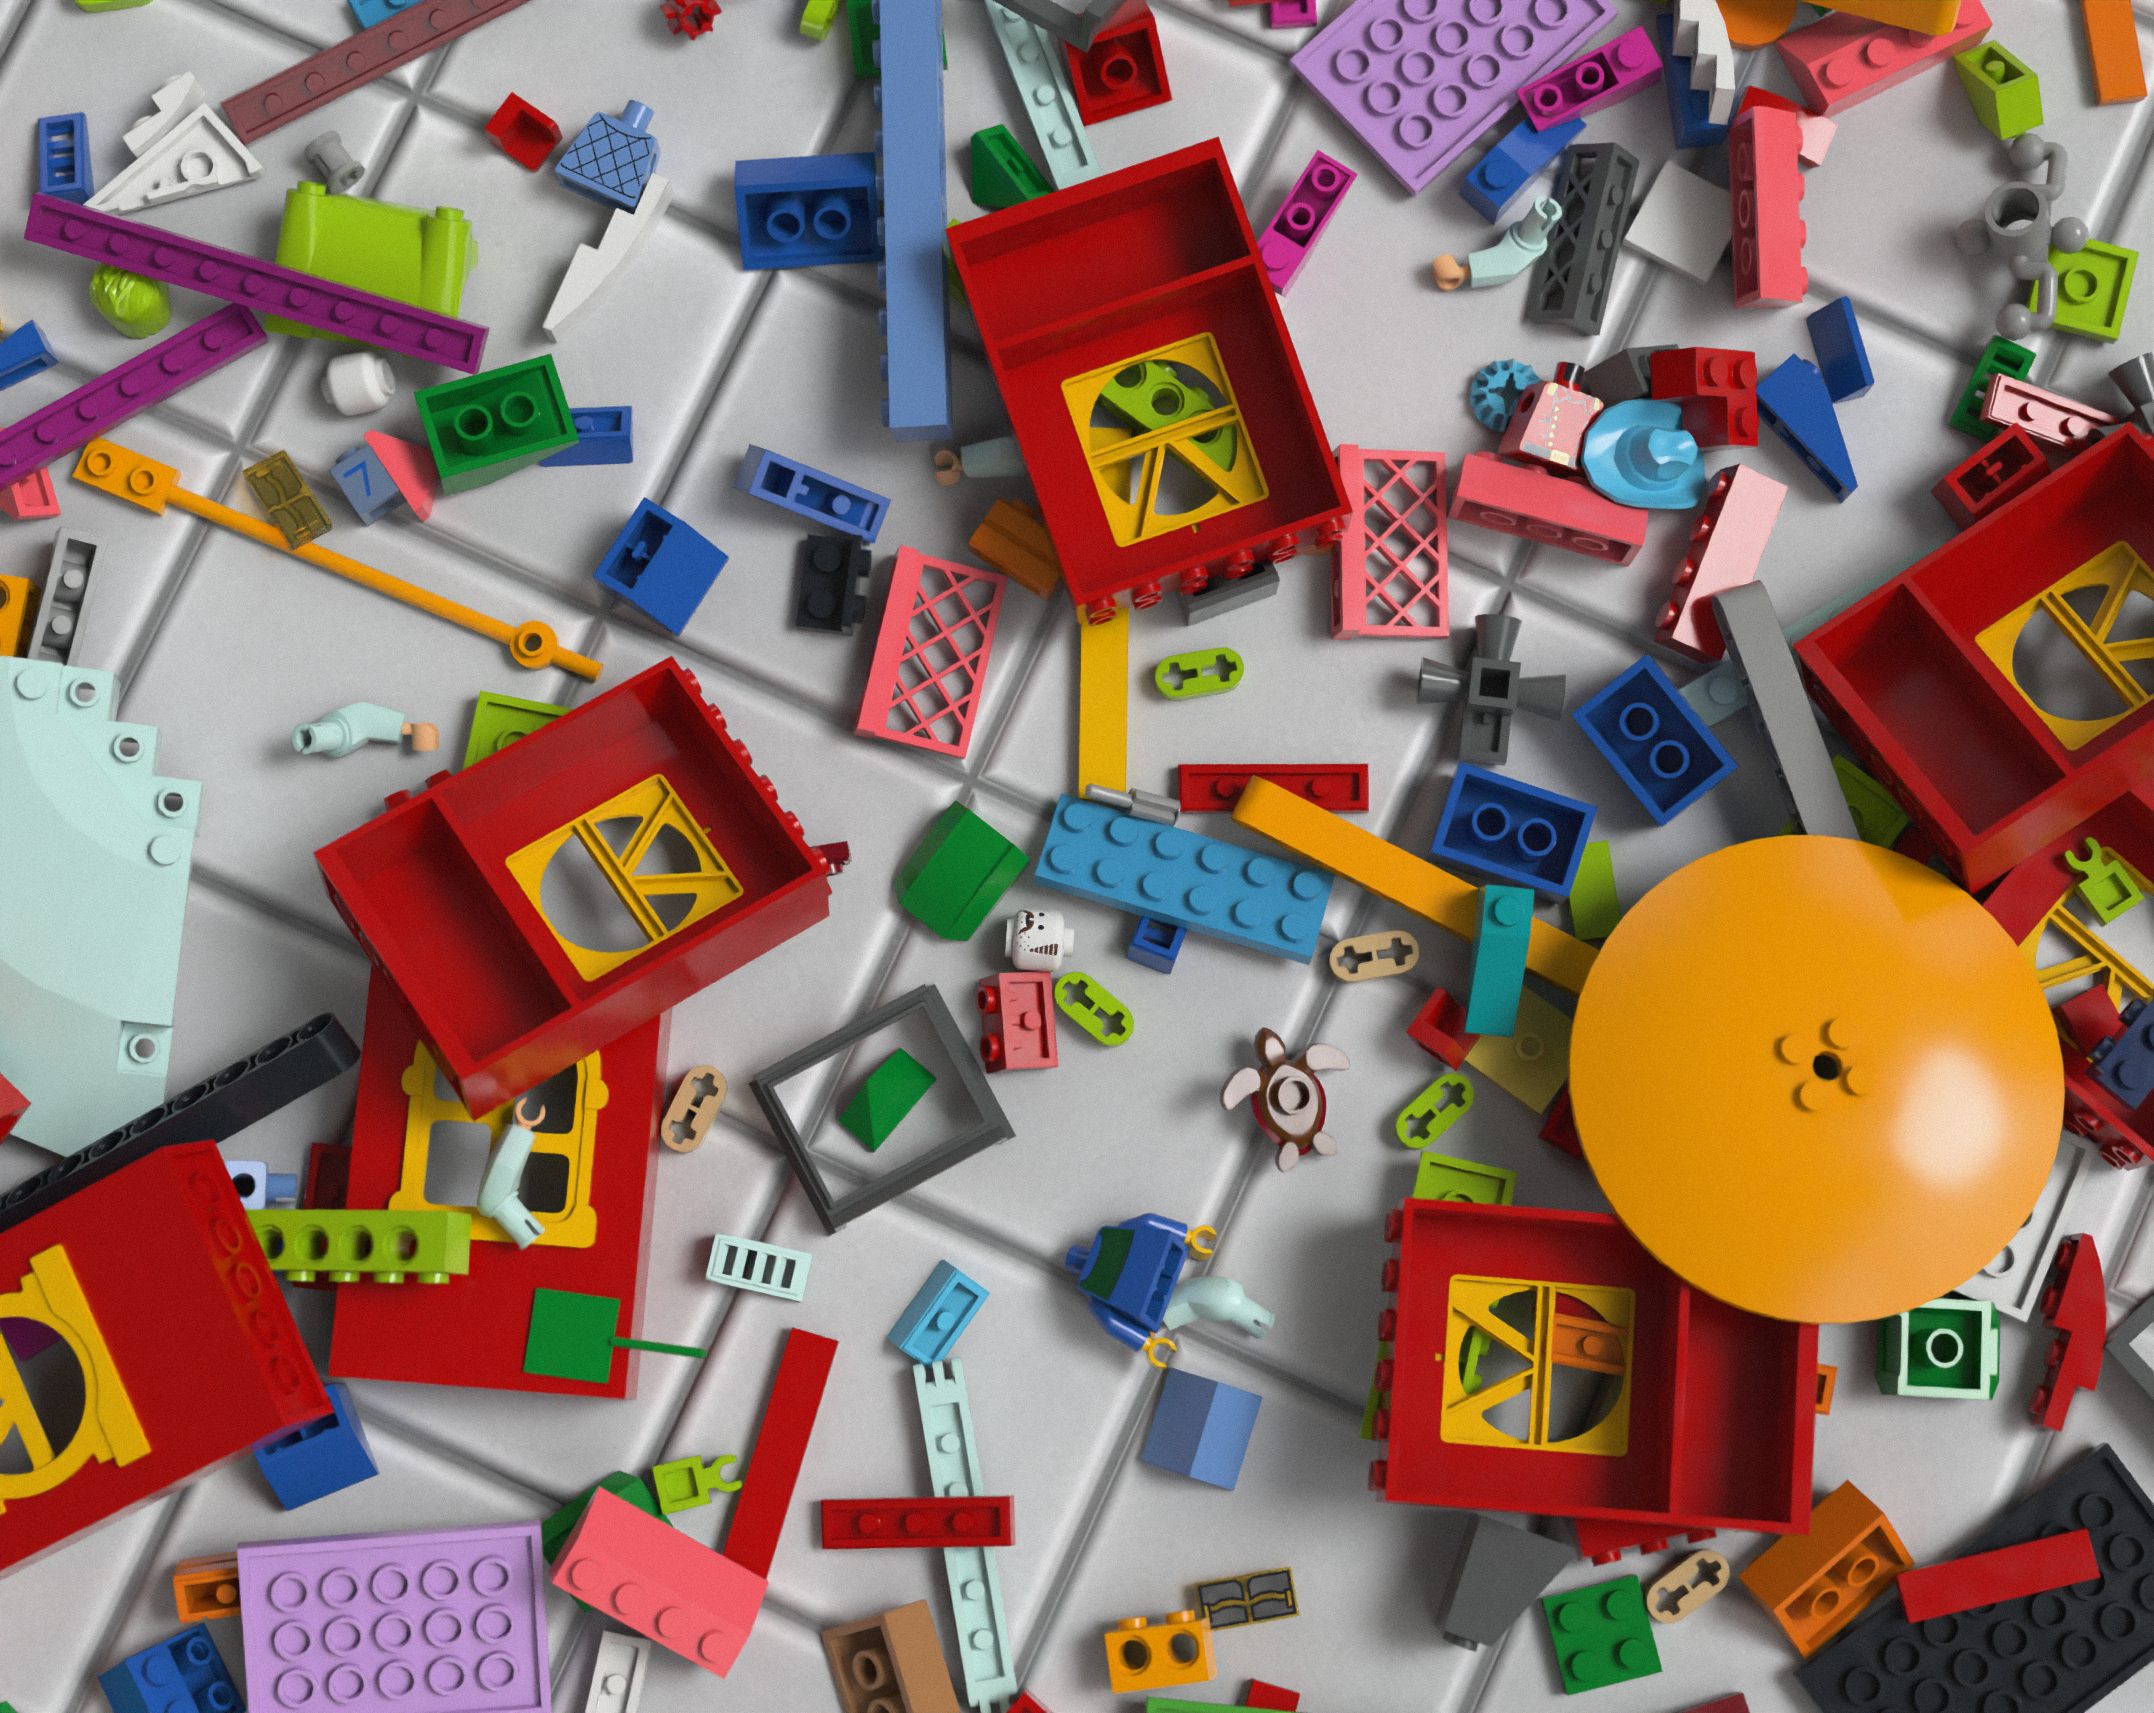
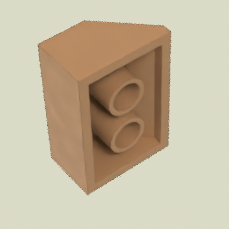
[821,1599,961,1713]

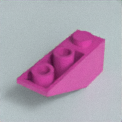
[1516,25,1663,133]
[1257,150,1357,298]

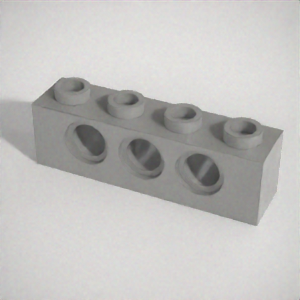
[24,526,109,667]

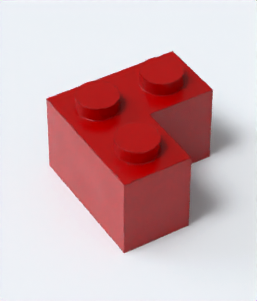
[1651,347,1759,452]

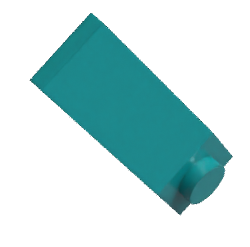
[1464,884,1535,1038]

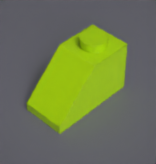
[1952,40,2044,141]

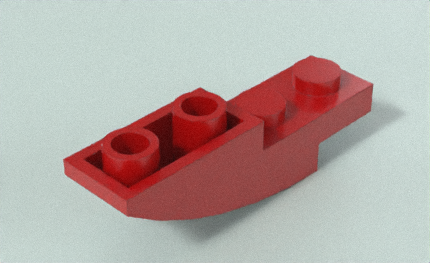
[2029,1233,2107,1432]

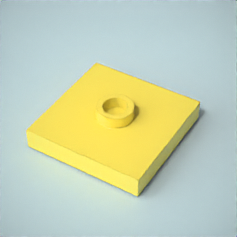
[1463,984,1573,1115]

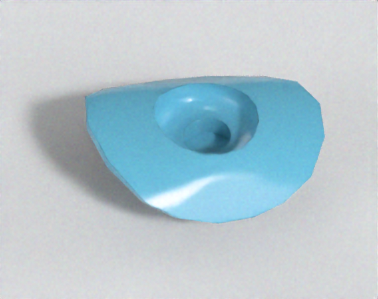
[1581,398,1706,509]

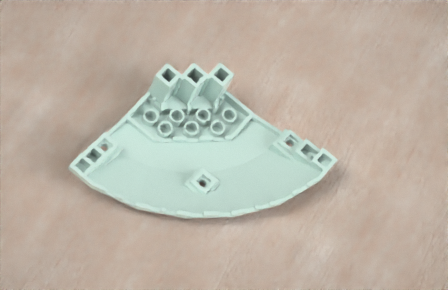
[0,656,206,1157]

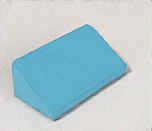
[887,1260,990,1371]

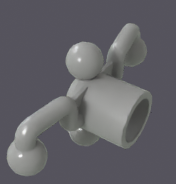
[1955,133,2089,341]

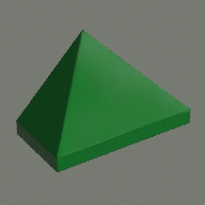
[971,124,1055,208]
[838,1048,937,1152]

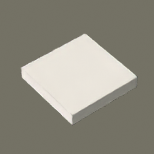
[1622,160,1732,286]

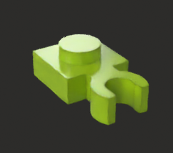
[2061,836,2145,928]
[652,1455,743,1515]

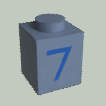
[329,444,407,526]

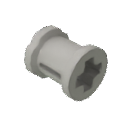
[304,130,365,194]

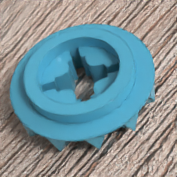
[1470,358,1543,433]

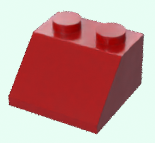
[1057,0,1172,126]

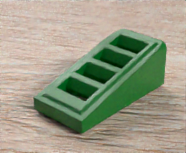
[1948,335,2036,444]

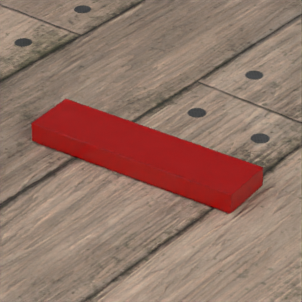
[1178,764,1369,814]
[821,1495,1016,1549]
[1893,1528,2100,1623]

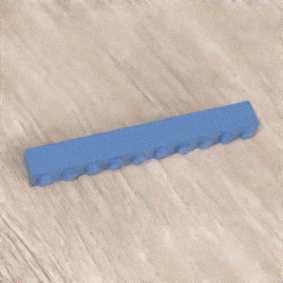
[872,0,953,442]

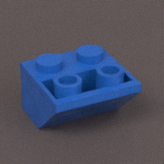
[592,497,729,637]
[254,1383,380,1512]
[97,1623,247,1713]

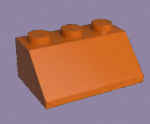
[1738,1479,1915,1661]

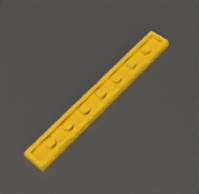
[1078,427,1132,801]

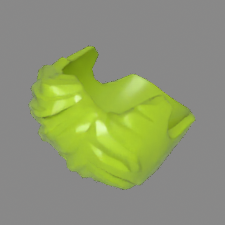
[88,262,172,339]

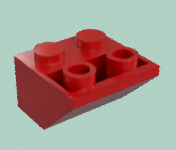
[1930,422,2052,531]

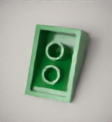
[414,354,579,497]

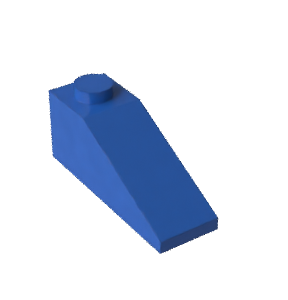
[1656,13,1731,150]
[1459,116,1587,226]
[1756,353,1858,503]
[733,444,891,543]

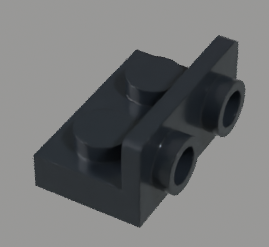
[796,534,872,636]

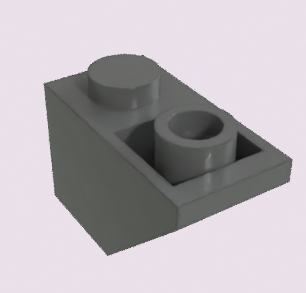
[1584,344,1679,411]

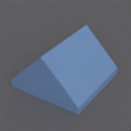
[1141,1367,1263,1491]

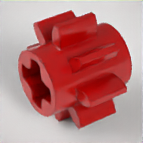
[660,0,722,41]

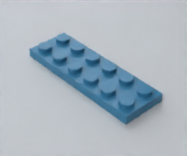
[1033,794,1335,965]

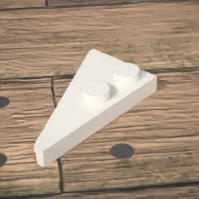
[83,102,266,215]

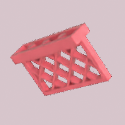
[1330,444,1449,640]
[852,545,1008,760]

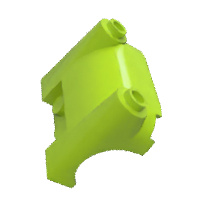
[264,181,478,360]

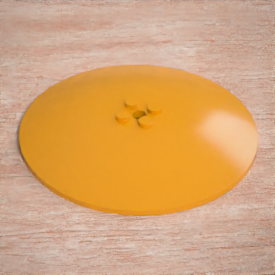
[1568,835,2065,1324]

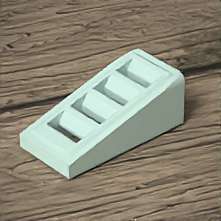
[705,1232,813,1302]

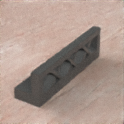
[1528,142,1640,336]

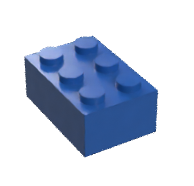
[1571,654,1740,827]
[1425,761,1598,905]

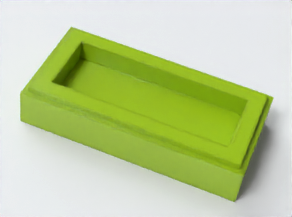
[1567,840,1621,941]

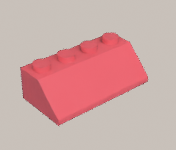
[1774,0,1993,119]
[1728,106,1808,309]
[1447,451,1649,567]
[548,1486,769,1679]

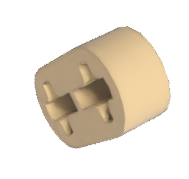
[1328,930,1419,983]
[661,1065,728,1153]
[1643,1549,1730,1623]

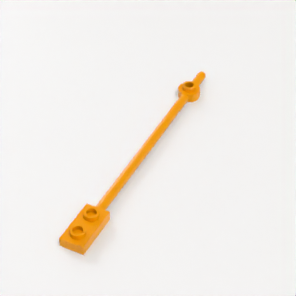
[72,437,604,682]

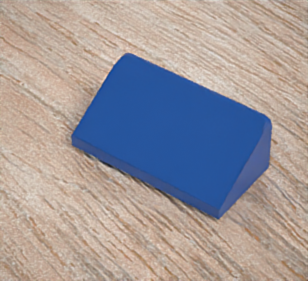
[1806,296,1875,404]
[539,406,634,467]

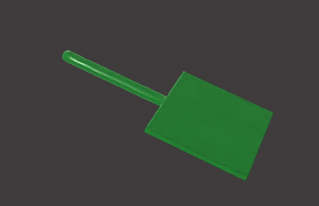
[524,1288,707,1384]

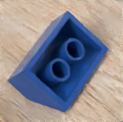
[734,152,883,270]

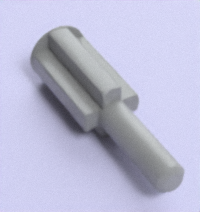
[1085,783,1181,826]

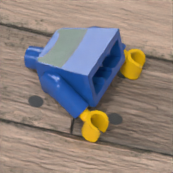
[1065,1213,1217,1369]

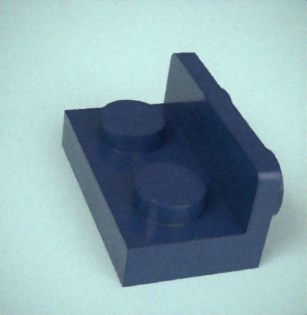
[2084,994,2154,1111]

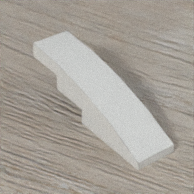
[1673,0,1735,125]
[543,173,674,343]

